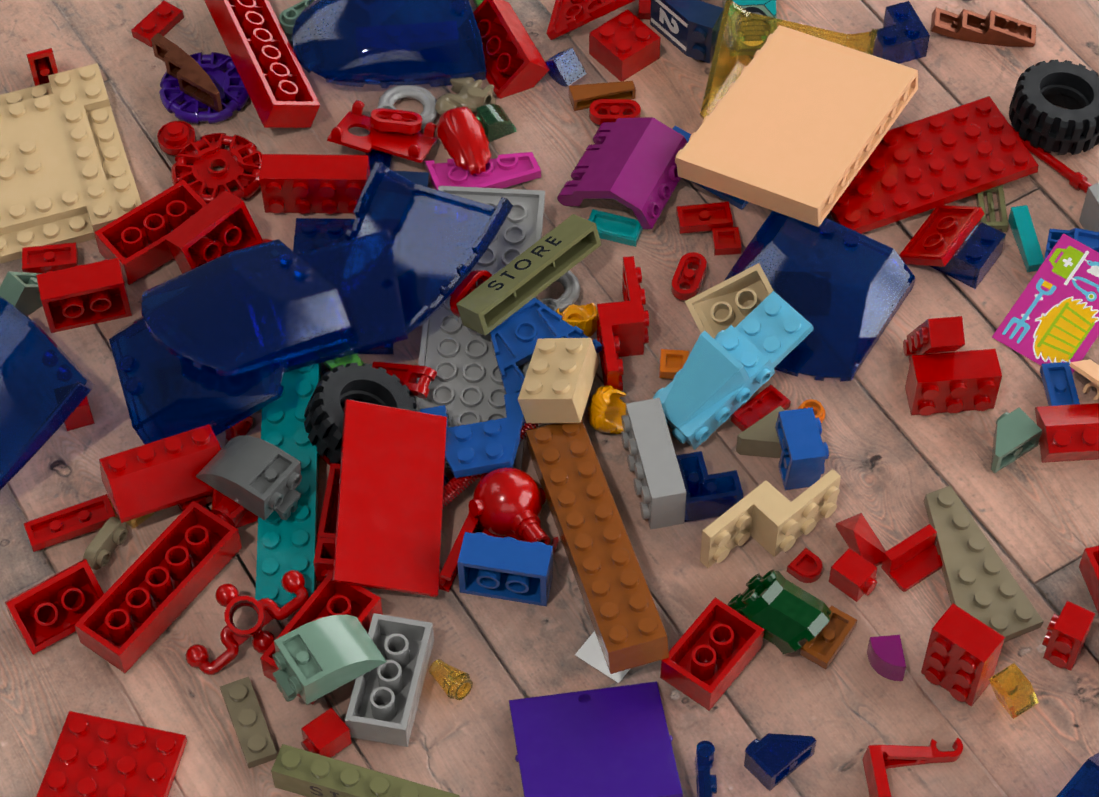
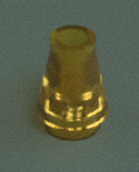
[429,659,473,700]

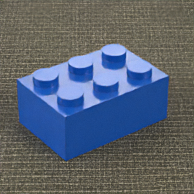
[457,532,553,607]

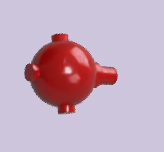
[468,467,550,545]

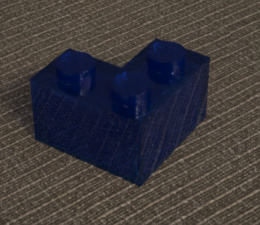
[870,1,930,64]
[676,451,743,522]

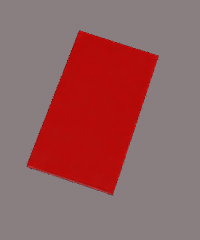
[332,399,447,597]

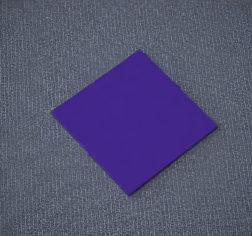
[509,681,683,797]

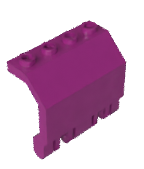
[557,117,687,229]

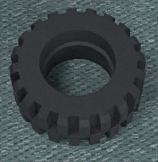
[1009,60,1099,155]
[304,363,418,464]

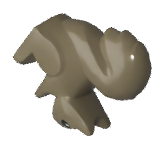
[435,77,496,115]

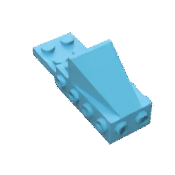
[653,291,814,450]

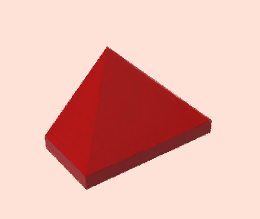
[836,513,886,566]

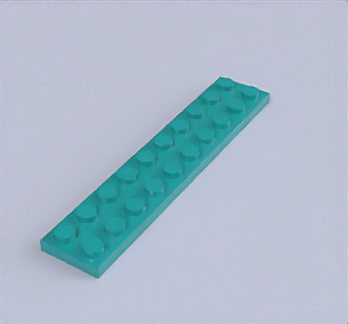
[255,354,321,611]

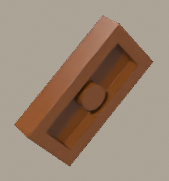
[800,605,857,669]

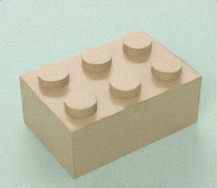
[518,338,599,423]

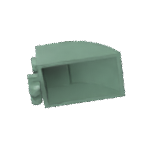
[273,615,387,705]

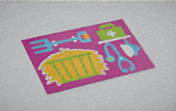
[992,233,1099,374]

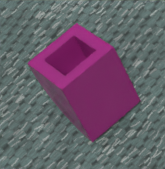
[867,635,906,681]

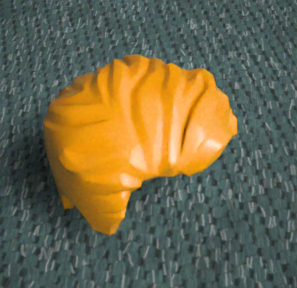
[556,302,597,338]
[588,386,626,434]

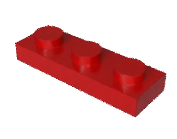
[23,494,116,552]

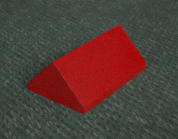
[5,559,104,655]

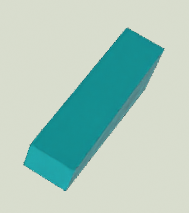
[1008,205,1044,272]

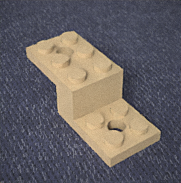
[700,469,841,568]

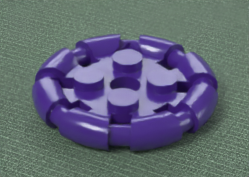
[159,52,250,124]

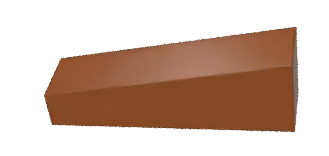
[569,81,636,111]

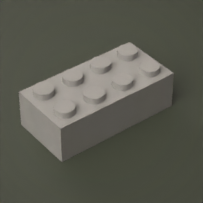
[621,398,686,530]
[345,613,434,747]

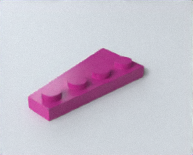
[425,152,541,195]

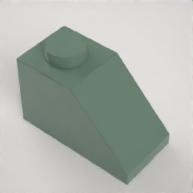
[0,271,43,316]
[991,407,1042,473]

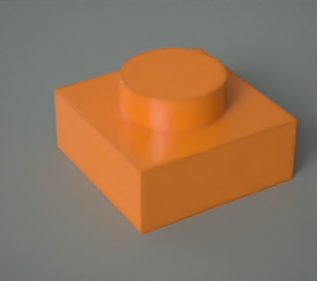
[659,349,689,379]

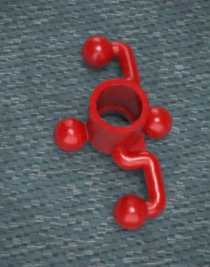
[185,570,309,675]

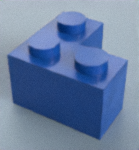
[775,407,829,490]

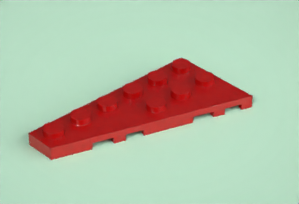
[546,0,635,40]

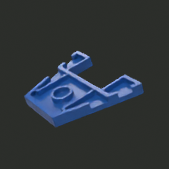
[489,298,602,394]
[420,392,525,478]

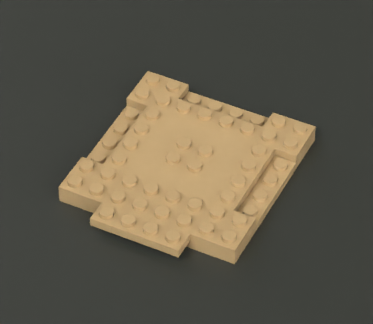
[0,63,142,264]

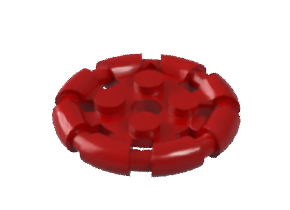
[171,133,262,204]

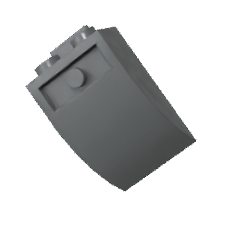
[195,436,302,520]

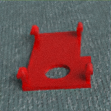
[327,100,438,163]

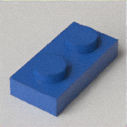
[1040,362,1080,406]

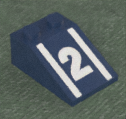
[650,0,724,63]

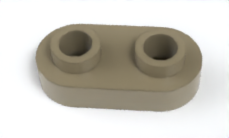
[83,516,128,570]

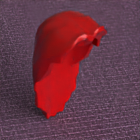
[437,107,491,175]

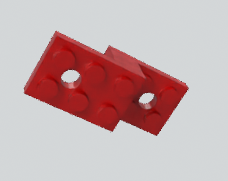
[597,256,649,391]

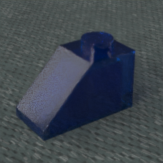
[744,733,817,791]

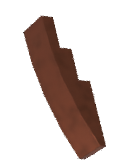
[930,7,1036,47]
[151,33,222,112]

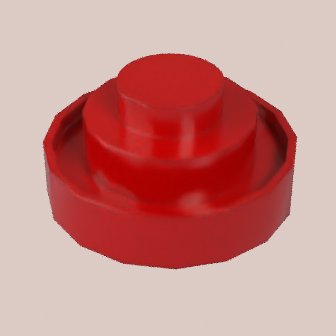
[157,121,196,155]

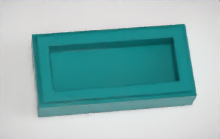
[588,209,643,247]

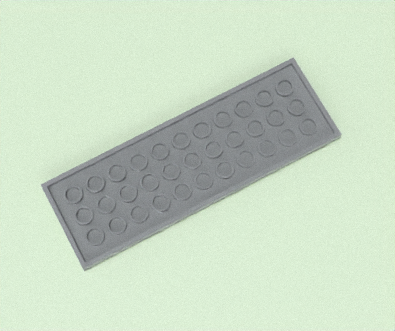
[414,186,545,475]

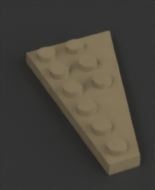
[924,486,1044,642]

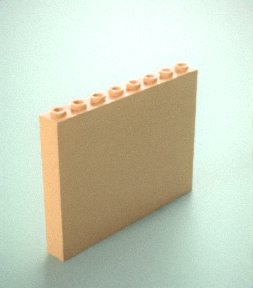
[675,25,918,227]

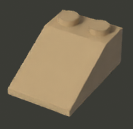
[685,263,773,338]

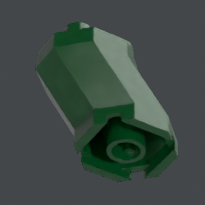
[728,570,831,654]

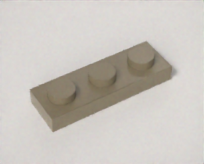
[220,677,277,769]

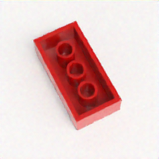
[259,154,372,214]
[94,180,207,285]
[260,570,383,705]

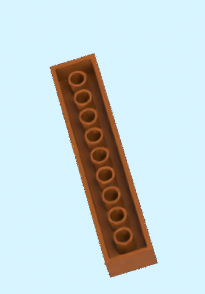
[526,420,669,674]

